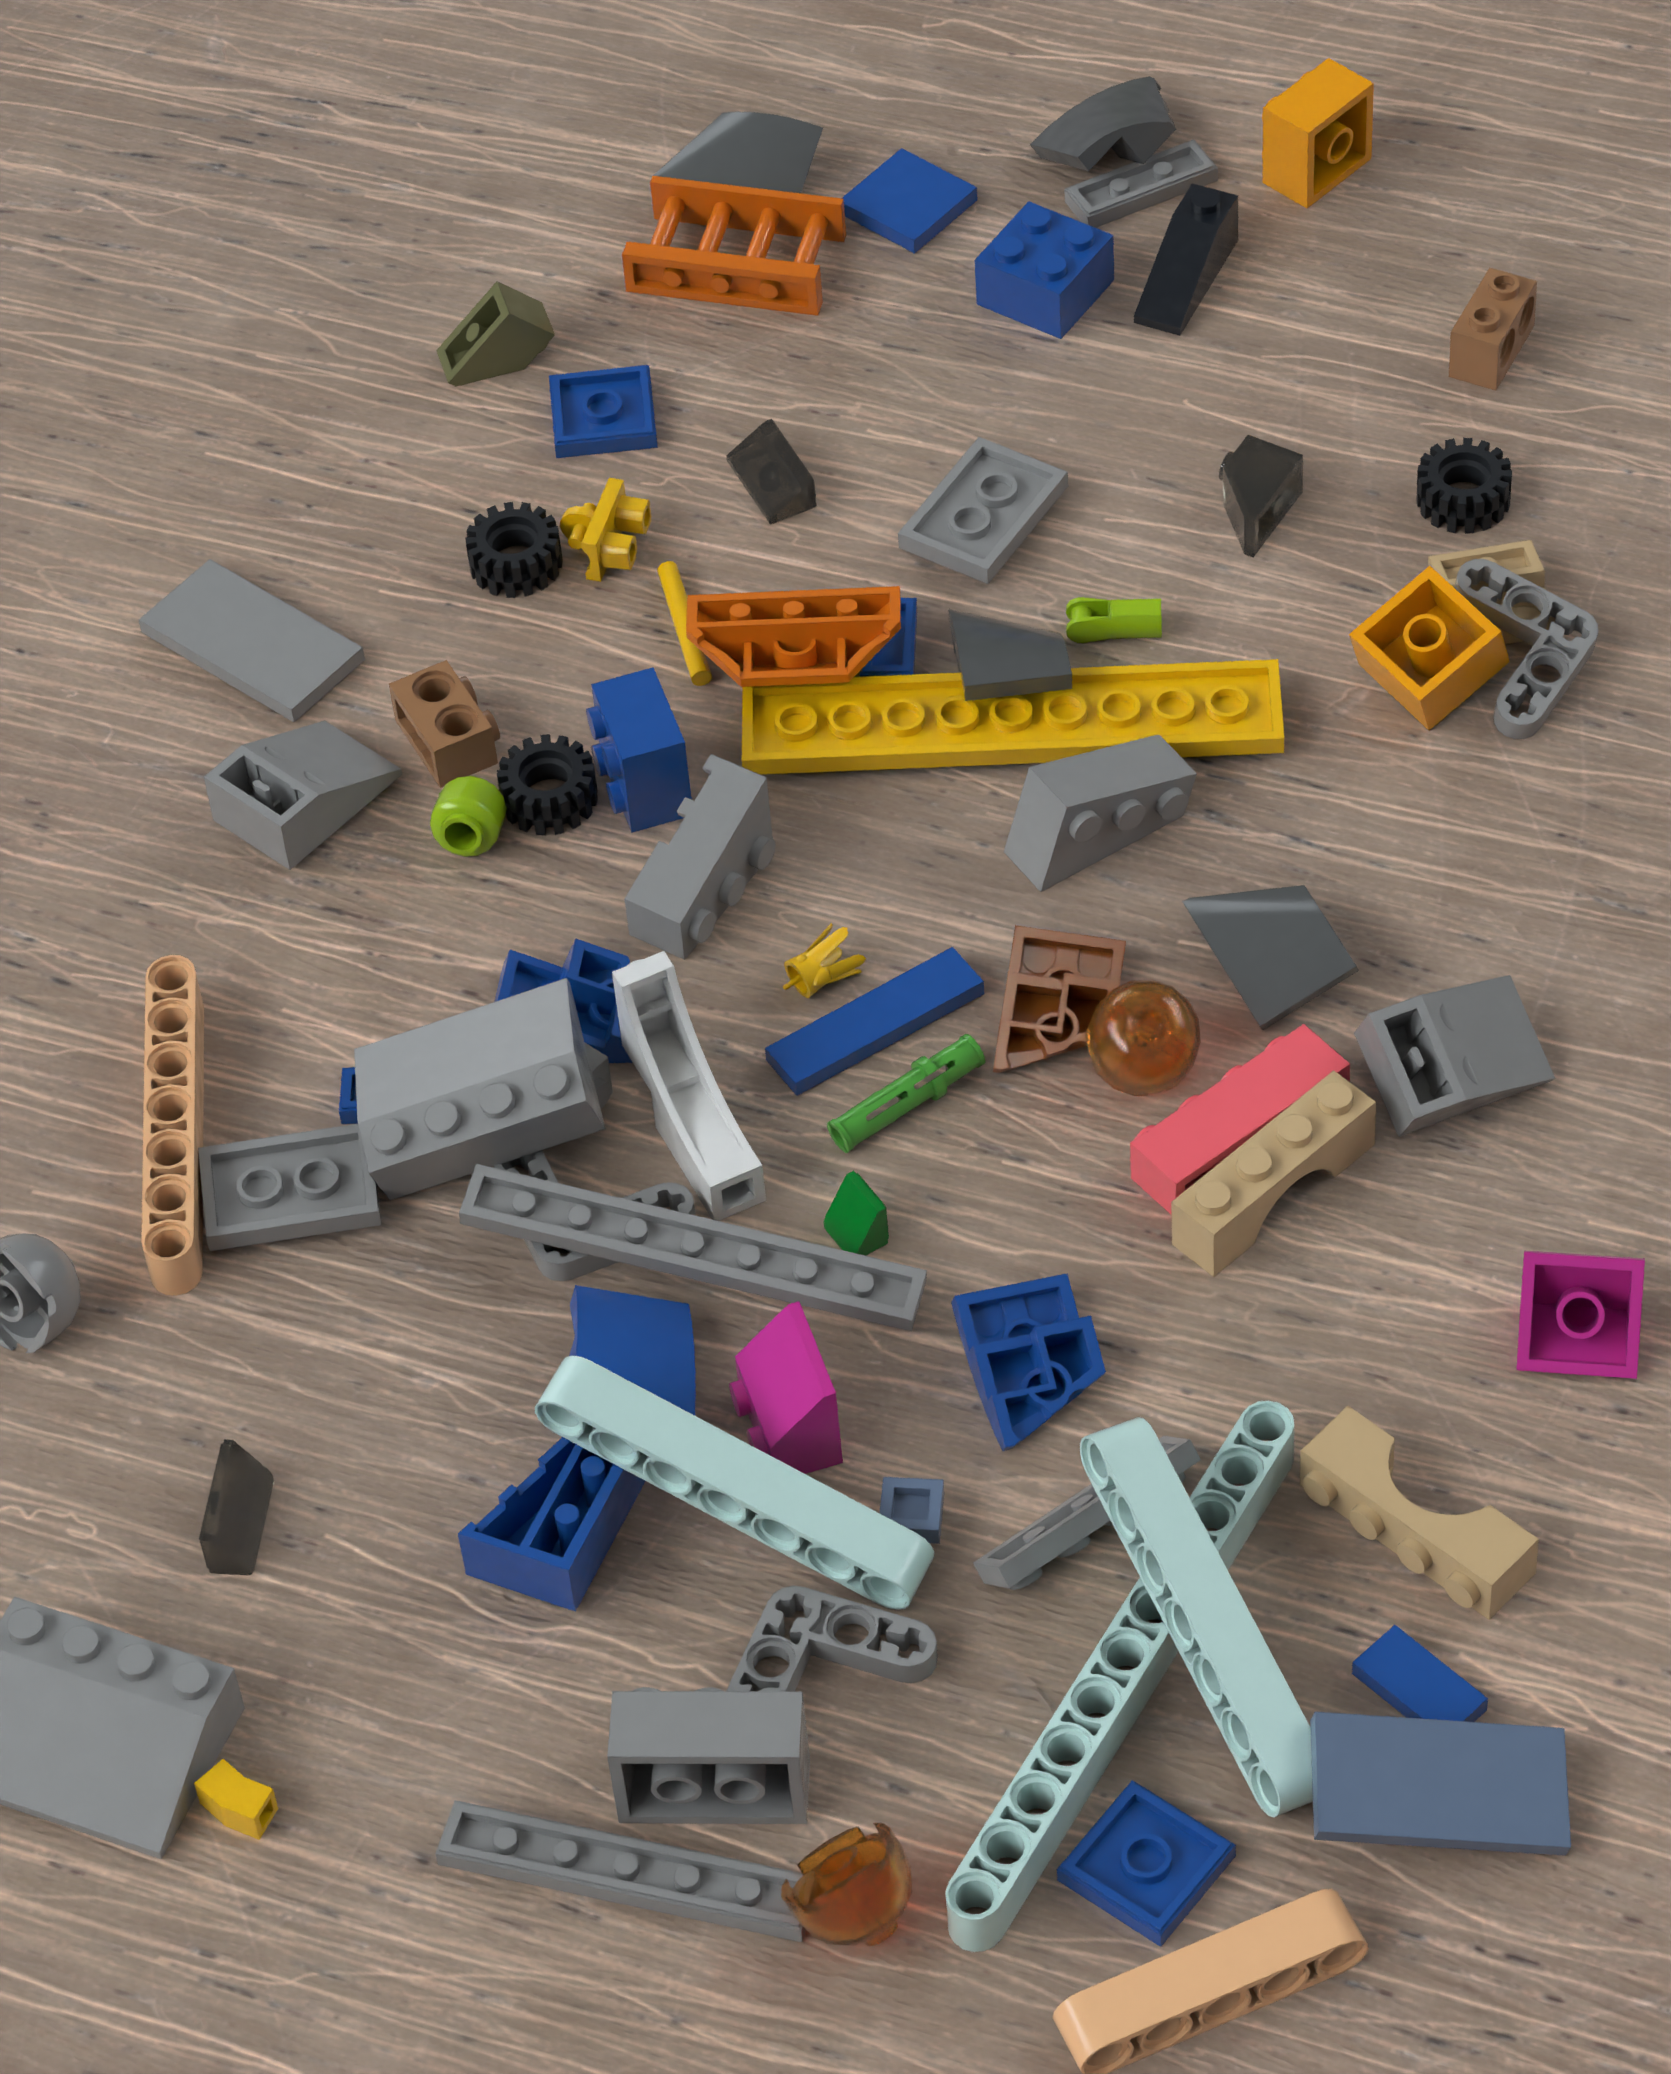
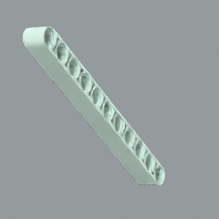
[945,1401,1294,1952]

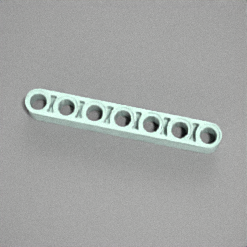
[535,1356,934,1610]
[1080,1417,1313,1818]

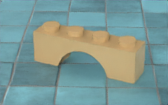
[1171,1070,1376,1277]
[1300,1405,1539,1620]

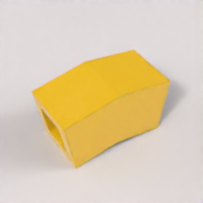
[194,1758,278,1840]

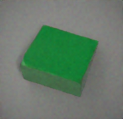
[823,1170,889,1256]

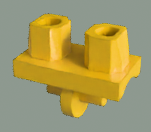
[560,478,652,582]

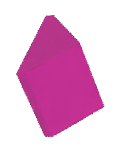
[1516,1250,1645,1379]

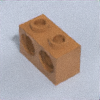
[1449,267,1537,391]
[389,660,500,788]

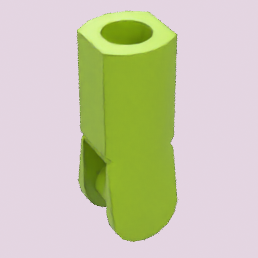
[1066,597,1162,643]

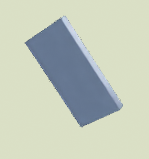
[1310,1712,1571,1856]

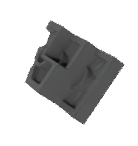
[1030,76,1176,171]
[653,112,823,193]
[948,609,1072,701]
[1182,885,1359,1030]

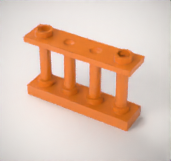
[622,176,846,316]

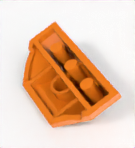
[686,586,901,687]

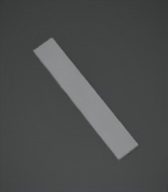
[435,1800,819,1942]

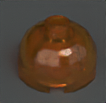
[1086,979,1201,1096]
[781,1823,912,1946]

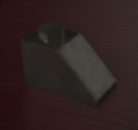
[1219,435,1303,558]

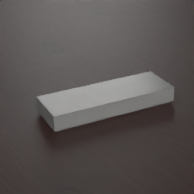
[1064,140,1218,228]

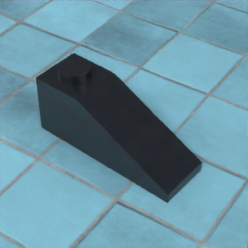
[1134,183,1238,336]

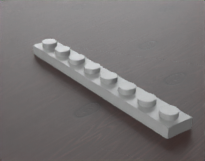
[459,1164,927,1332]

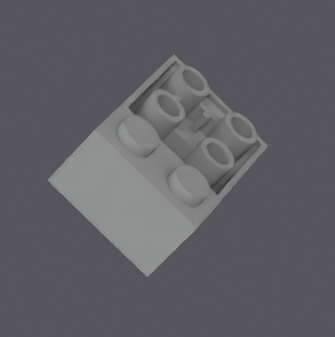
[204,721,402,870]
[1354,975,1555,1137]

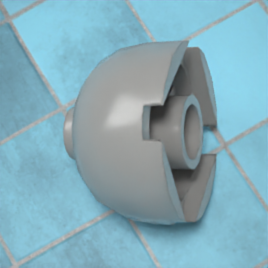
[0,1233,81,1353]

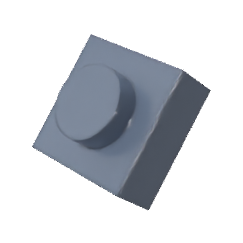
[879,1477,945,1544]

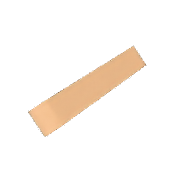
[141,955,204,1296]

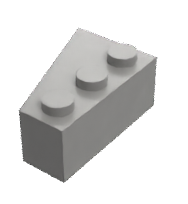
[1004,734,1197,892]
[625,754,776,960]

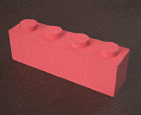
[1130,1024,1350,1214]

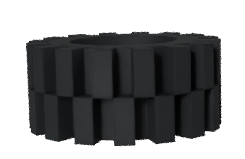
[1416,438,1512,534]
[465,502,563,598]
[497,734,598,836]

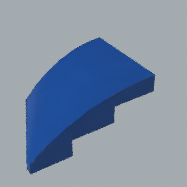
[494,938,633,1063]
[951,1273,1106,1451]
[569,1285,696,1416]

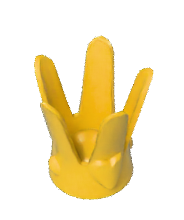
[783,923,866,998]

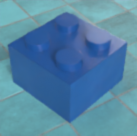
[975,201,1114,339]
[586,667,692,833]

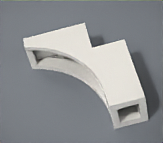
[612,951,766,1221]

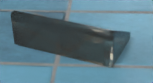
[726,419,817,525]
[199,1439,274,1576]

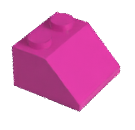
[729,1301,843,1474]

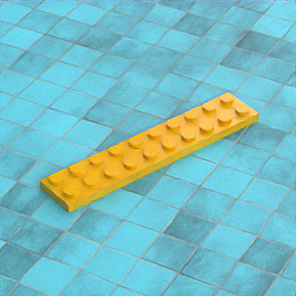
[742,659,1285,775]

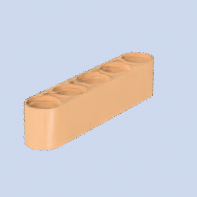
[1052,1889,1369,2074]

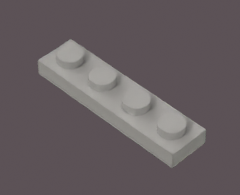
[973,1436,1201,1590]

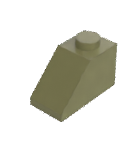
[436,281,555,386]

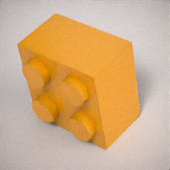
[1262,58,1374,209]
[1349,565,1510,731]

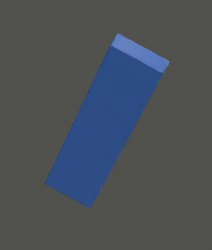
[765,947,985,1096]

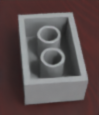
[607,1687,810,1824]

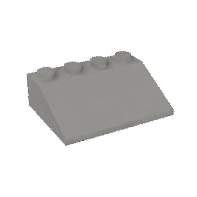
[354,978,606,1200]
[0,1596,245,1860]

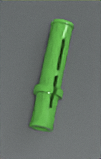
[827,1034,986,1153]

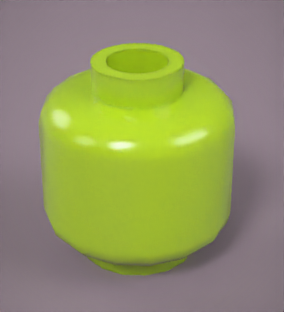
[430,776,507,857]

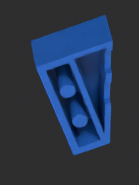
[458,1437,646,1612]

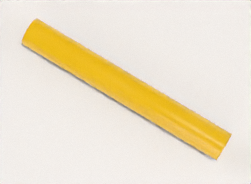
[657,561,712,686]

